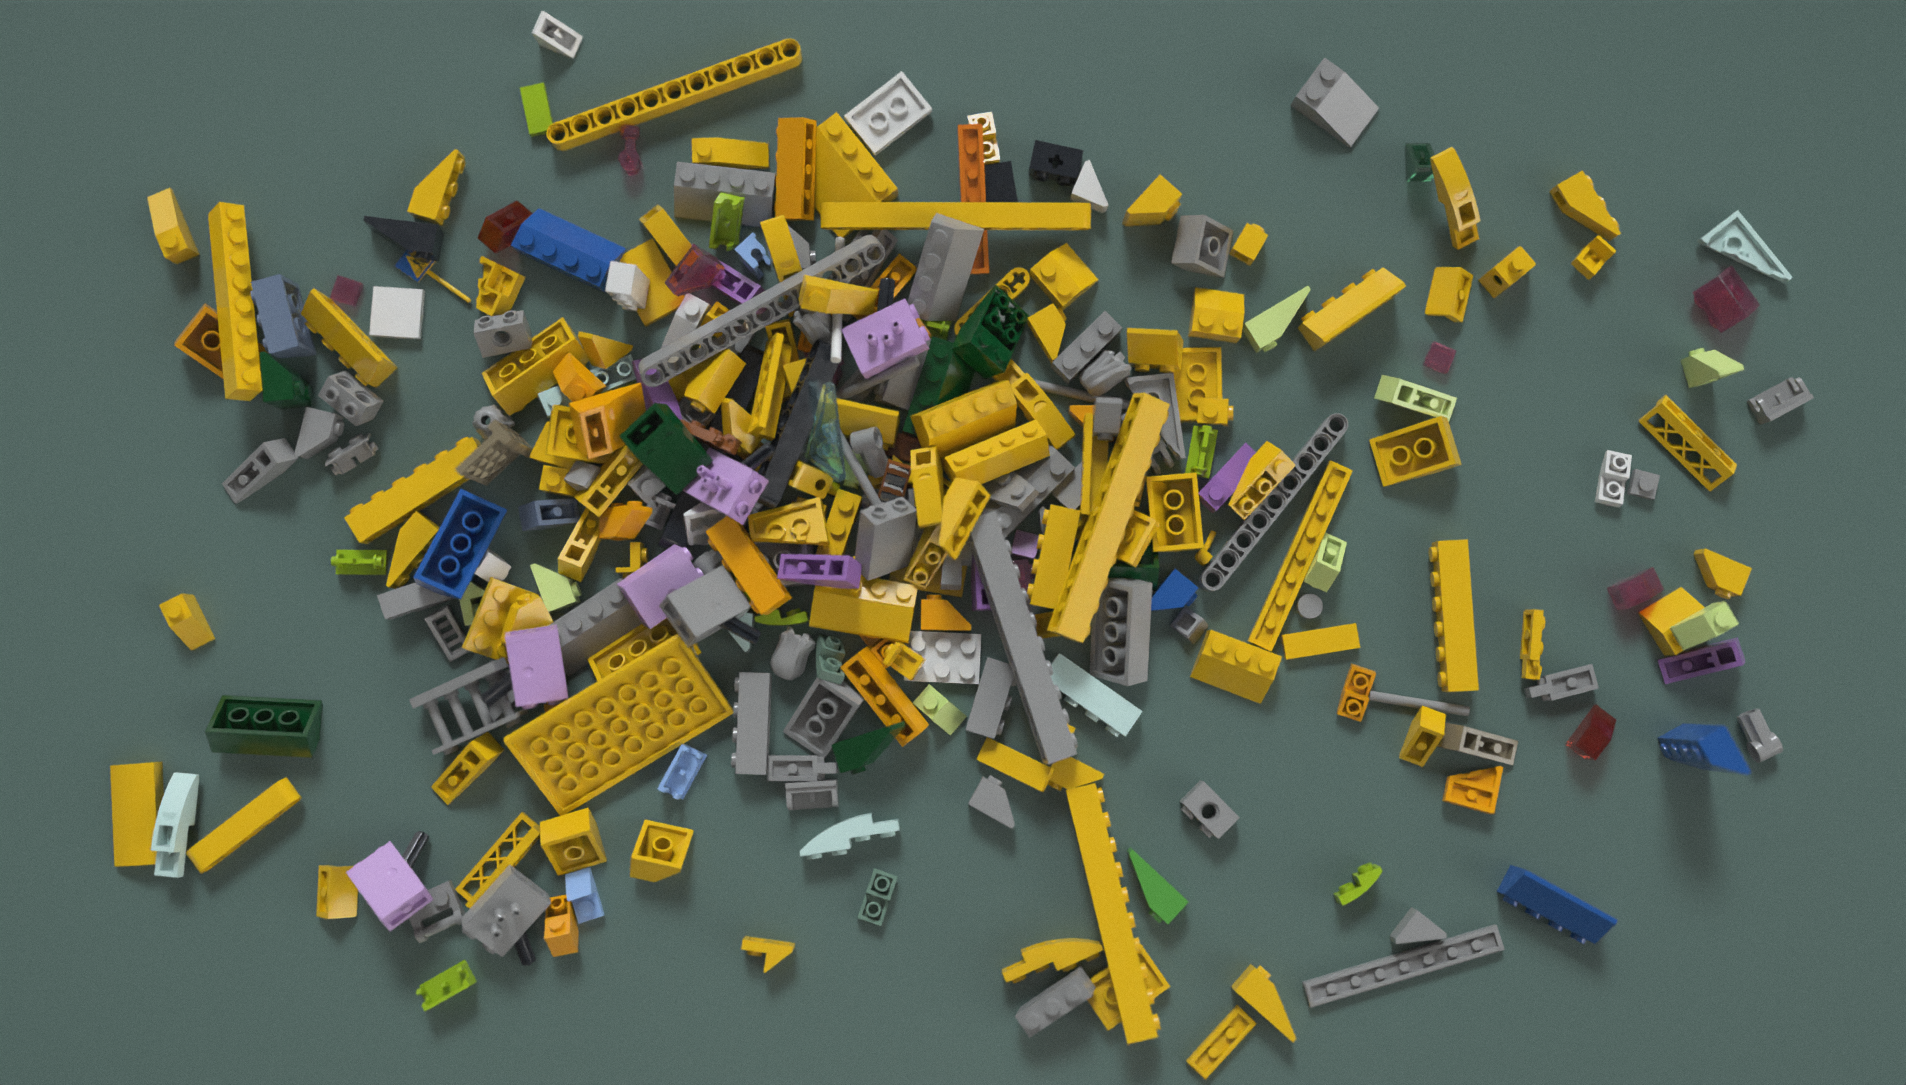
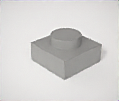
[1627,469,1660,500]

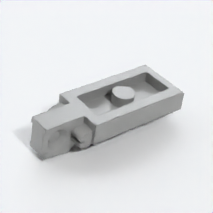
[1524,664,1599,701]
[767,755,838,781]

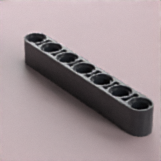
[757,339,842,509]

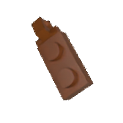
[680,419,742,455]

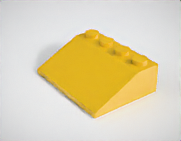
[814,112,898,238]

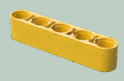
[186,777,302,874]

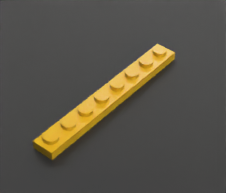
[1247,460,1353,652]

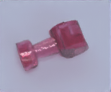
[618,125,643,175]

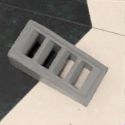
[425,604,470,662]

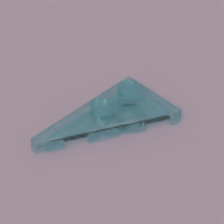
[805,381,846,482]

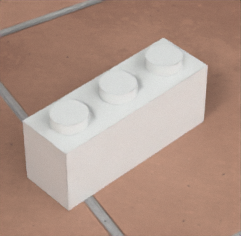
[605,261,650,311]

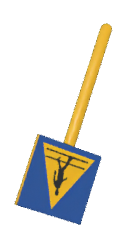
[395,253,471,303]

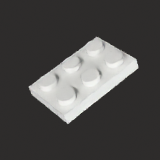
[844,71,932,156]
[904,631,981,684]

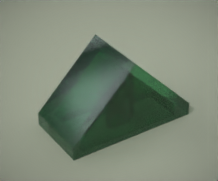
[1405,143,1435,182]

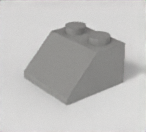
[1171,215,1233,278]

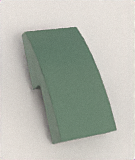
[816,633,845,685]
[857,868,898,927]

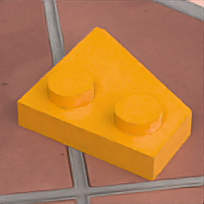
[1442,766,1503,815]

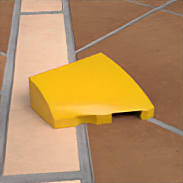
[476,256,526,316]

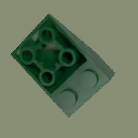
[951,285,1029,379]
[619,402,713,495]

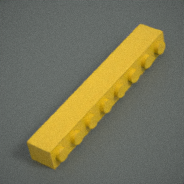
[208,202,262,401]

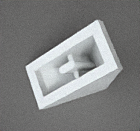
[532,11,583,58]
[1070,160,1108,213]

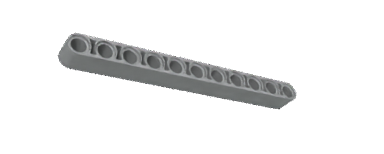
[638,235,885,387]

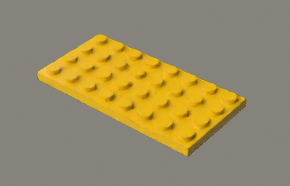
[504,633,733,816]

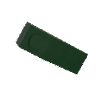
[831,721,905,775]

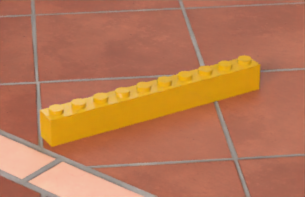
[1047,393,1170,643]
[1066,783,1161,1044]

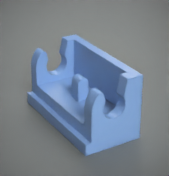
[735,232,771,280]
[657,743,707,800]

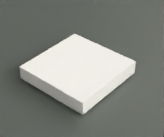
[369,286,425,340]

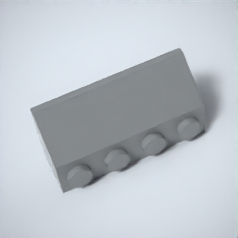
[674,162,776,227]
[907,213,984,321]
[980,444,1075,539]
[549,578,642,676]
[1090,578,1152,686]

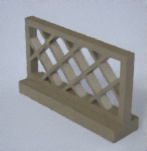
[455,420,533,486]

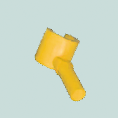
[1195,530,1217,566]

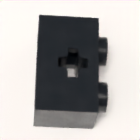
[1028,140,1084,187]

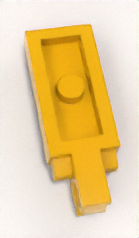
[1520,609,1545,680]

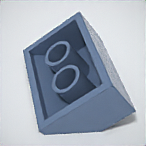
[251,274,317,358]

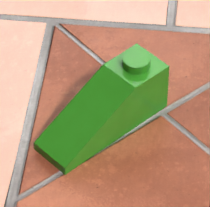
[1127,848,1188,924]

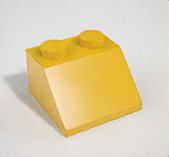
[1122,174,1182,226]
[1029,243,1099,310]
[1188,287,1244,343]
[1127,328,1184,373]
[1638,587,1705,655]
[540,808,607,876]

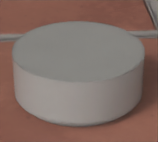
[1296,594,1323,619]

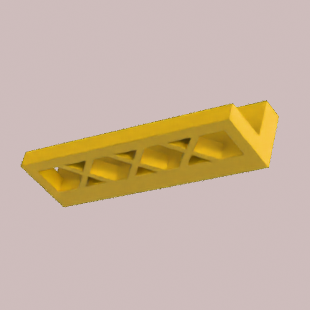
[748,333,793,441]
[1639,395,1737,491]
[1080,413,1108,517]
[455,812,540,909]

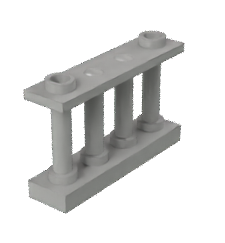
[409,658,528,755]

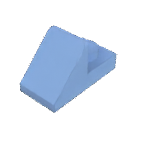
[565,867,605,924]

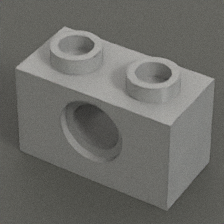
[473,310,532,358]
[1180,780,1240,839]

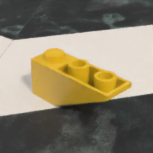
[407,149,466,226]
[1549,170,1621,241]
[1228,441,1296,521]
[911,446,944,528]
[386,511,440,589]
[903,525,947,589]

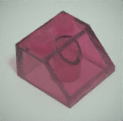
[1692,265,1760,333]

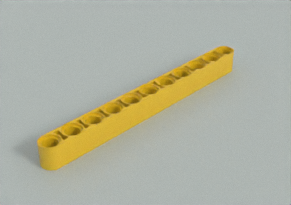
[546,38,802,151]
[820,202,1091,230]

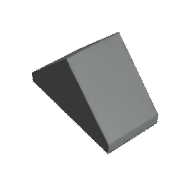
[1390,907,1447,944]

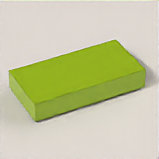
[520,82,553,137]

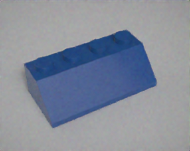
[511,208,627,294]
[413,489,507,600]
[1658,723,1752,775]
[1497,865,1618,944]

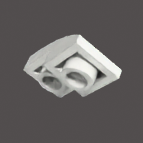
[1595,450,1632,507]

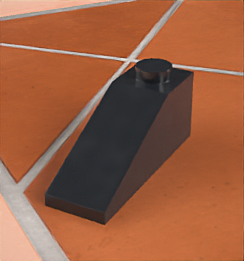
[363,216,444,263]

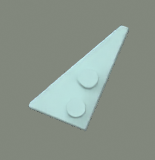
[1698,210,1793,283]

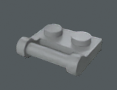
[409,880,466,943]

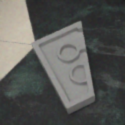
[981,471,1040,512]

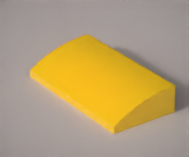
[110,762,164,867]

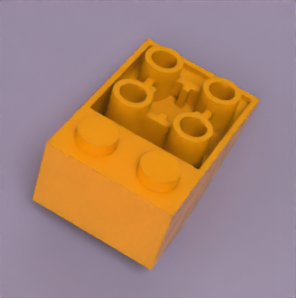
[569,383,646,459]

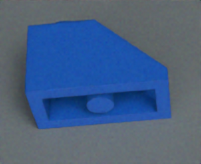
[1151,569,1199,611]

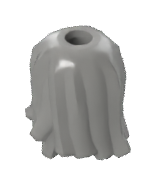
[793,307,832,346]
[1079,349,1131,396]
[472,404,515,439]
[770,626,816,680]

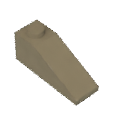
[1437,723,1518,765]

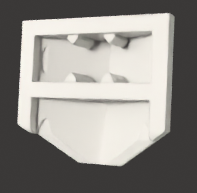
[683,502,726,545]

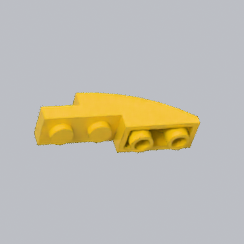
[1430,147,1481,250]
[760,215,802,317]
[992,359,1075,450]
[1002,938,1104,983]

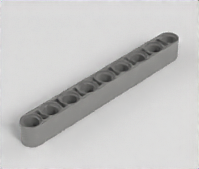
[1199,413,1348,592]

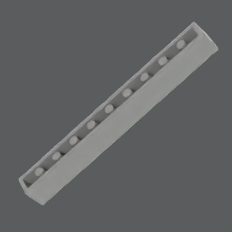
[967,511,1078,764]

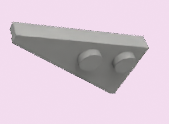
[1125,373,1186,460]

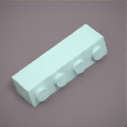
[1051,653,1143,737]

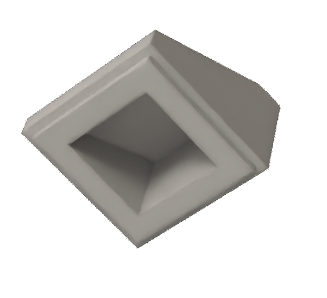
[564,461,601,491]
[1170,606,1208,644]

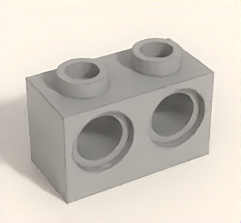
[318,371,384,426]

